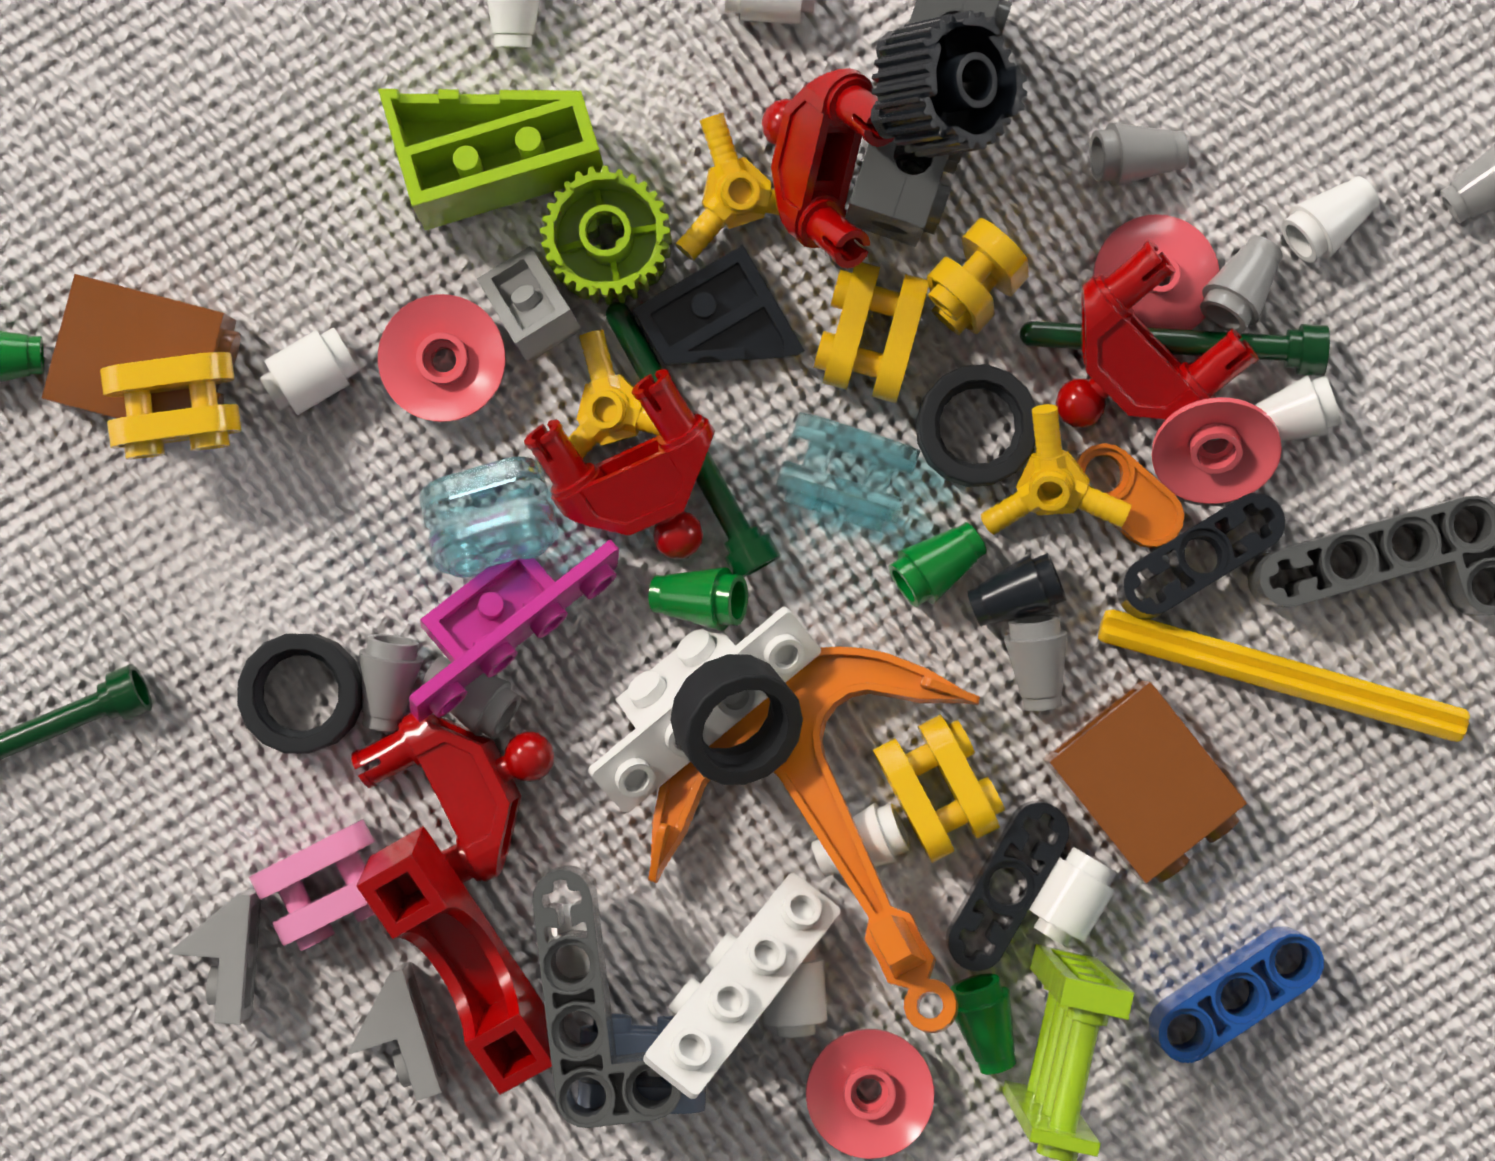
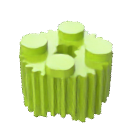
[540,166,672,305]

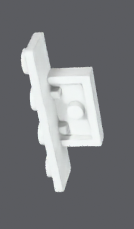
[588,607,821,813]
[643,873,840,1099]

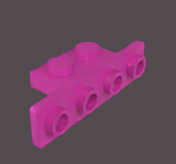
[409,540,620,722]

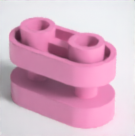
[249,819,375,951]

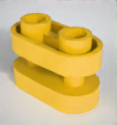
[927,218,1029,335]
[813,262,929,403]
[100,352,242,460]
[872,714,1005,863]

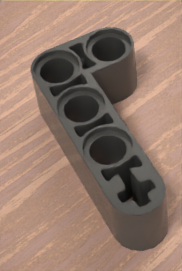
[1247,495,1495,616]
[532,865,682,1128]

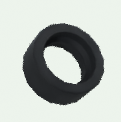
[916,364,1036,487]
[237,634,362,754]
[670,654,803,785]

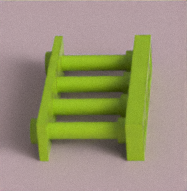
[1002,944,1134,1161]

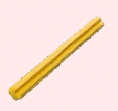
[1098,609,1470,742]

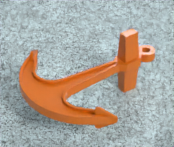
[648,646,981,1033]

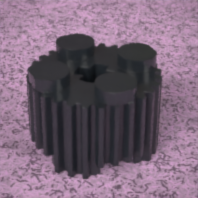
[871,10,1027,158]

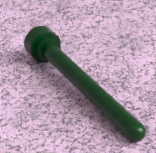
[606,302,781,578]
[1019,321,1330,376]
[0,664,152,760]

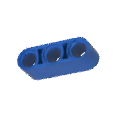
[1149,927,1324,1063]

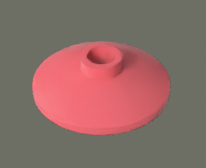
[1093,214,1219,330]
[378,294,506,422]
[1152,397,1282,504]
[806,1029,934,1159]

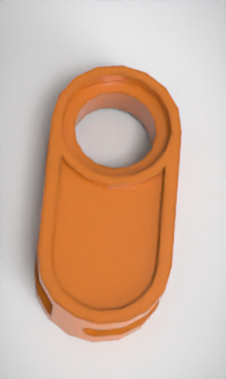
[1076,443,1184,548]

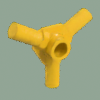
[675,113,779,261]
[568,330,660,458]
[981,404,1131,535]

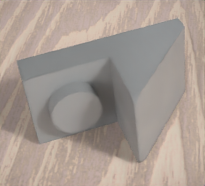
[477,246,581,361]
[169,888,261,1025]
[348,962,449,1101]

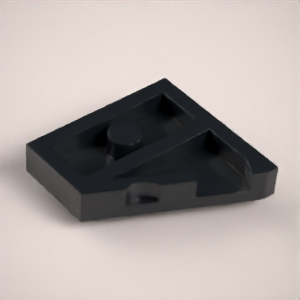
[633,245,805,366]

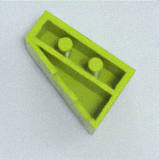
[378,89,604,231]

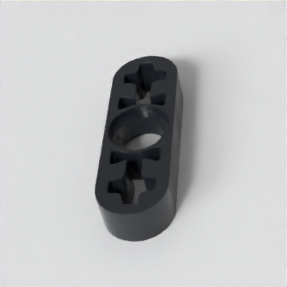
[1117,493,1285,619]
[946,800,1069,971]

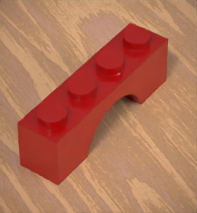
[356,826,552,1095]

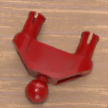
[762,68,894,269]
[1055,240,1259,428]
[524,369,715,560]
[351,713,554,883]

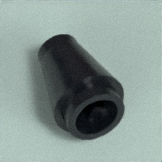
[967,553,1067,627]

